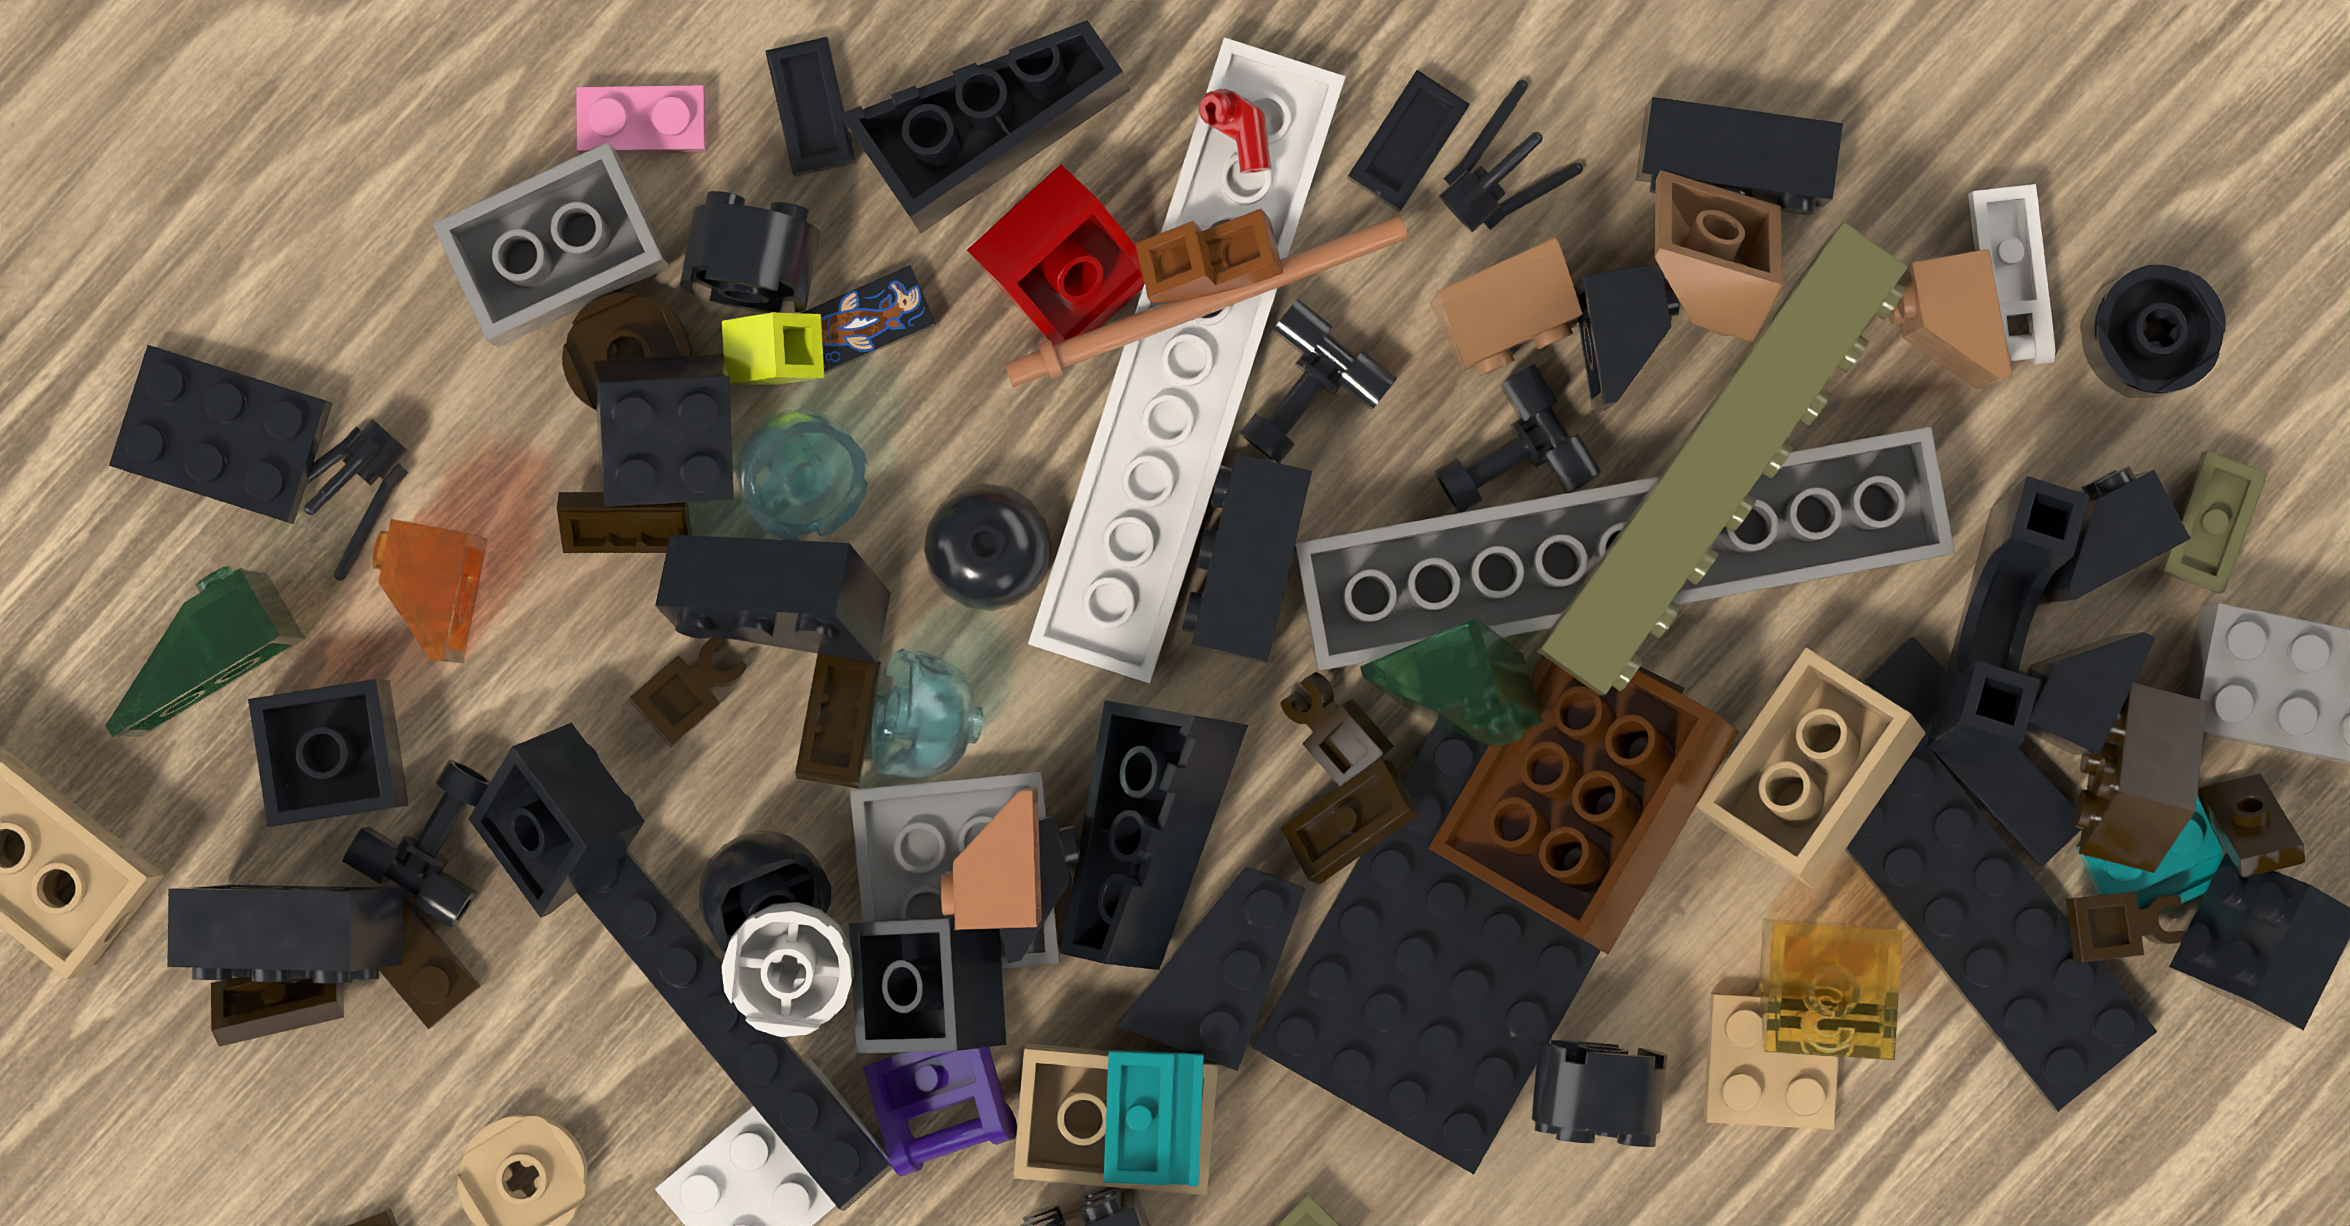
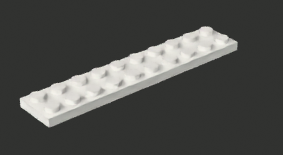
[1028,37,1346,684]

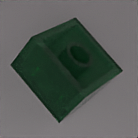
[1360,617,1544,746]

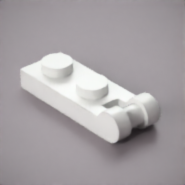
[1968,184,2055,365]

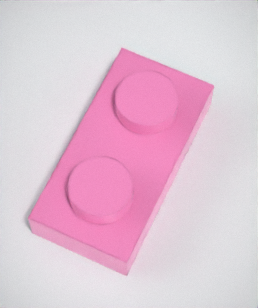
[576,85,707,154]

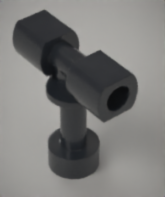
[1239,299,1397,463]
[1434,364,1601,513]
[342,759,491,927]

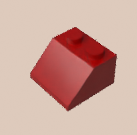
[967,164,1144,345]

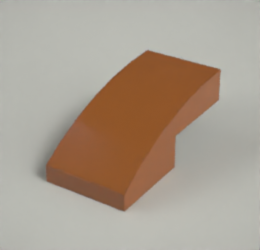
[1135,209,1283,303]

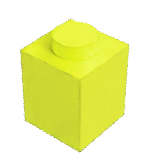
[722,312,824,385]

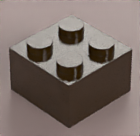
[2073,683,2207,873]

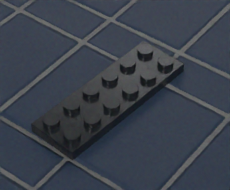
[1845,739,2157,1112]

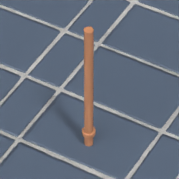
[1004,215,1409,387]

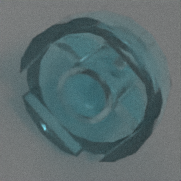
[736,410,868,540]
[872,648,983,779]

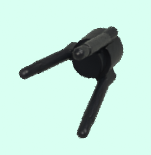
[1439,79,1583,233]
[304,419,410,581]

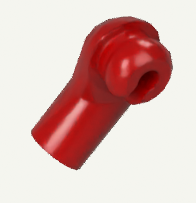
[1199,88,1272,173]

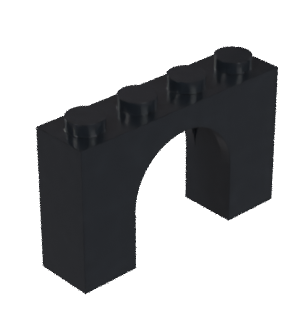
[1925,476,2090,767]

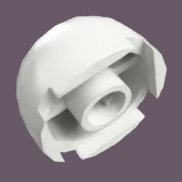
[722,902,854,1037]

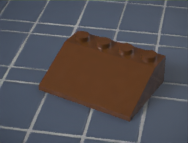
[1428,655,1739,954]

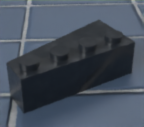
[840,20,1130,233]
[1061,700,1248,970]

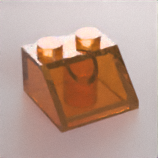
[372,519,488,663]

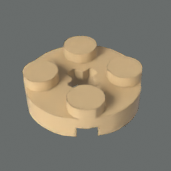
[457,1114,589,1226]

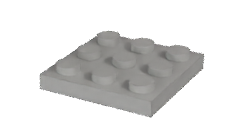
[850,772,1060,969]

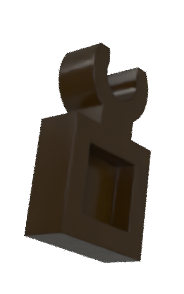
[629,636,747,748]
[1280,672,1394,786]
[2066,891,2185,963]

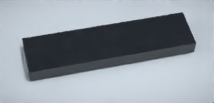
[1864,636,2082,866]

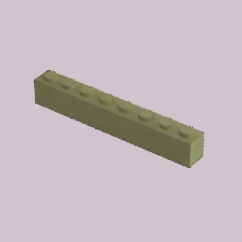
[1536,222,1908,695]

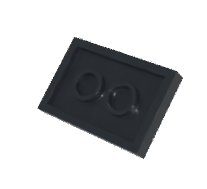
[109,345,333,524]

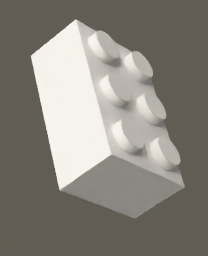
[655,1058,889,1226]

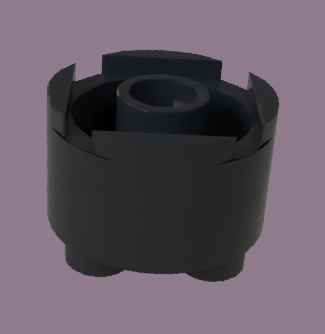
[680,191,820,313]
[2080,265,2226,398]
[1531,1040,1667,1147]

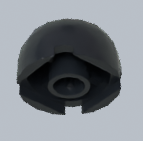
[924,483,1052,611]
[699,830,832,952]

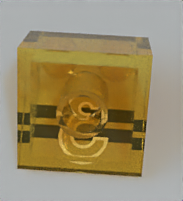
[1759,918,1903,1060]

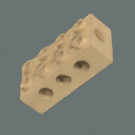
[0,745,165,980]

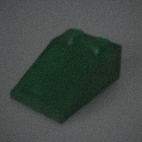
[105,566,306,737]

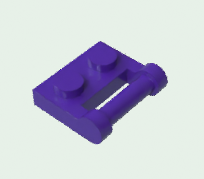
[863,1047,1017,1176]

